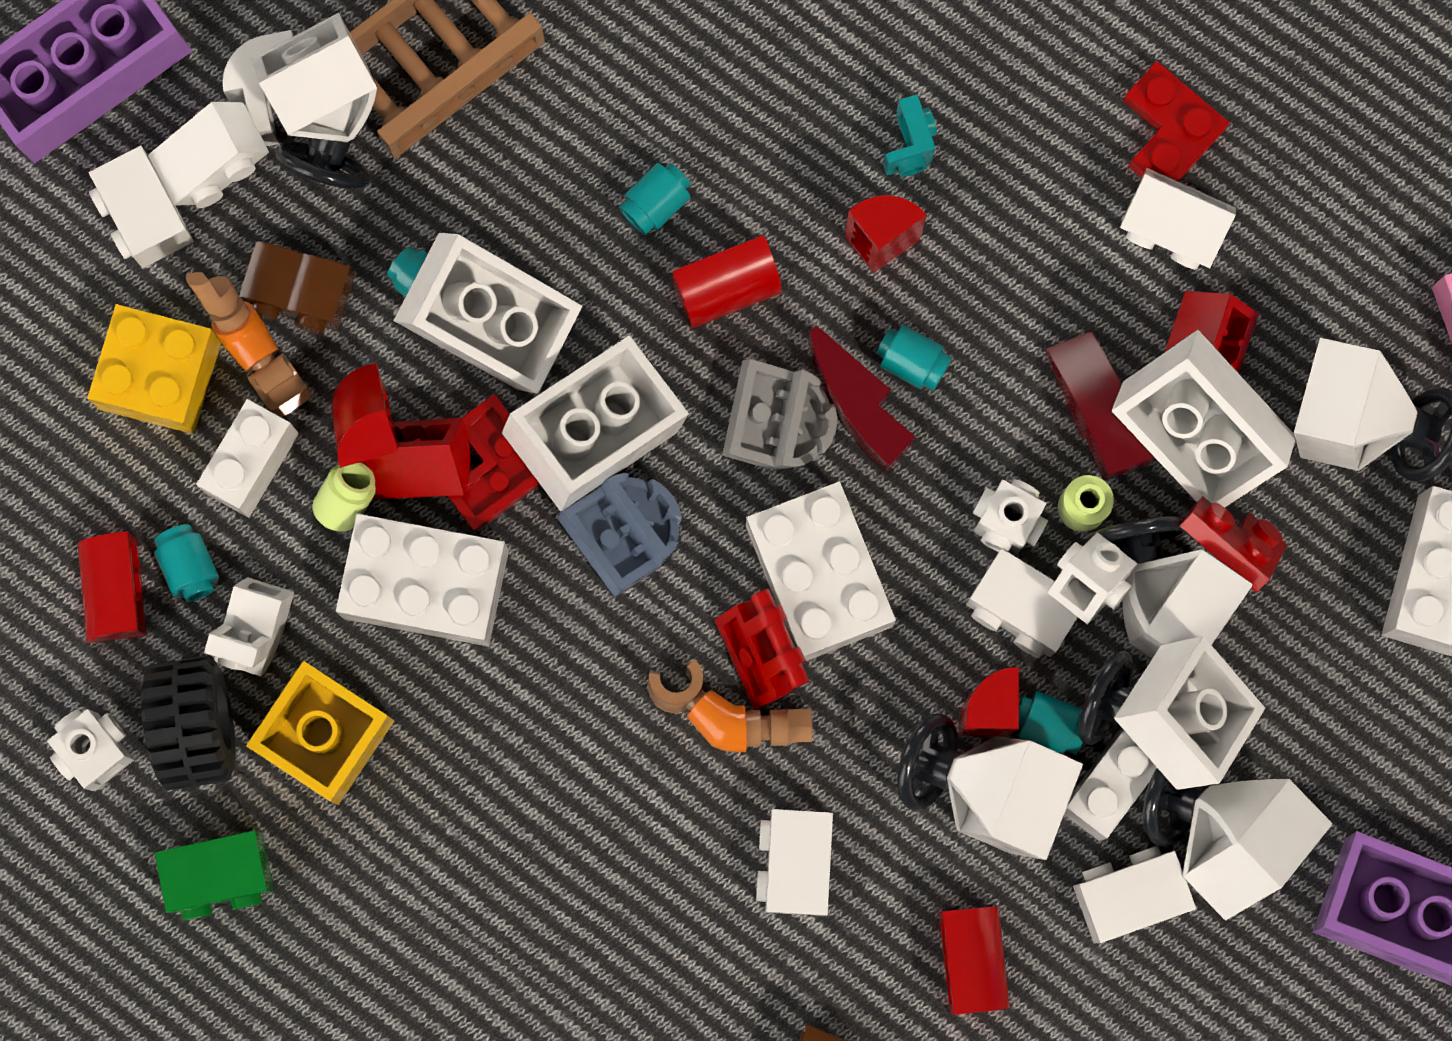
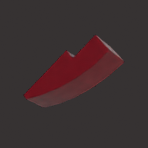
[808,325,915,474]
[1045,332,1155,481]

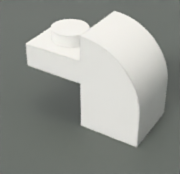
[223,30,294,146]
[204,577,294,676]

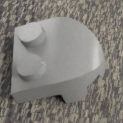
[722,359,837,470]

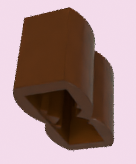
[239,241,355,334]

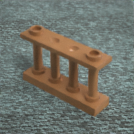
[350,0,545,160]

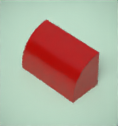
[844,195,927,274]
[673,235,782,329]
[1164,291,1259,374]
[331,362,398,468]
[361,418,470,500]
[77,531,147,643]
[958,667,1019,737]
[939,906,1010,1015]

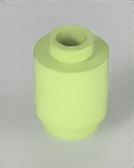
[312,462,376,532]
[1058,475,1114,532]

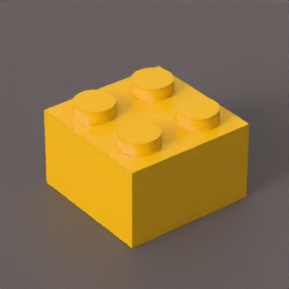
[87,304,221,434]
[246,661,394,805]

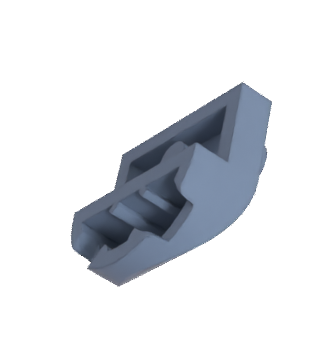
[557,473,682,597]

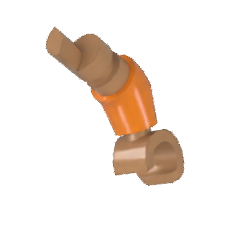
[186,272,311,417]
[647,659,812,752]

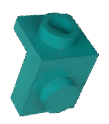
[883,94,937,177]

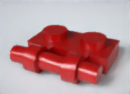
[715,589,810,710]

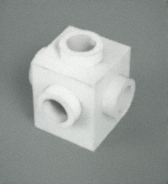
[973,479,1048,555]
[1048,532,1137,624]
[47,709,135,791]

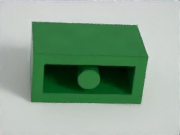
[155,830,274,921]

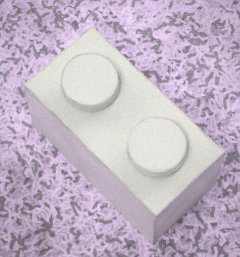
[148,102,269,208]
[88,146,195,269]
[1120,168,1236,270]
[196,399,299,518]
[966,548,1077,658]
[1064,729,1157,841]
[756,809,833,916]
[1073,846,1196,943]

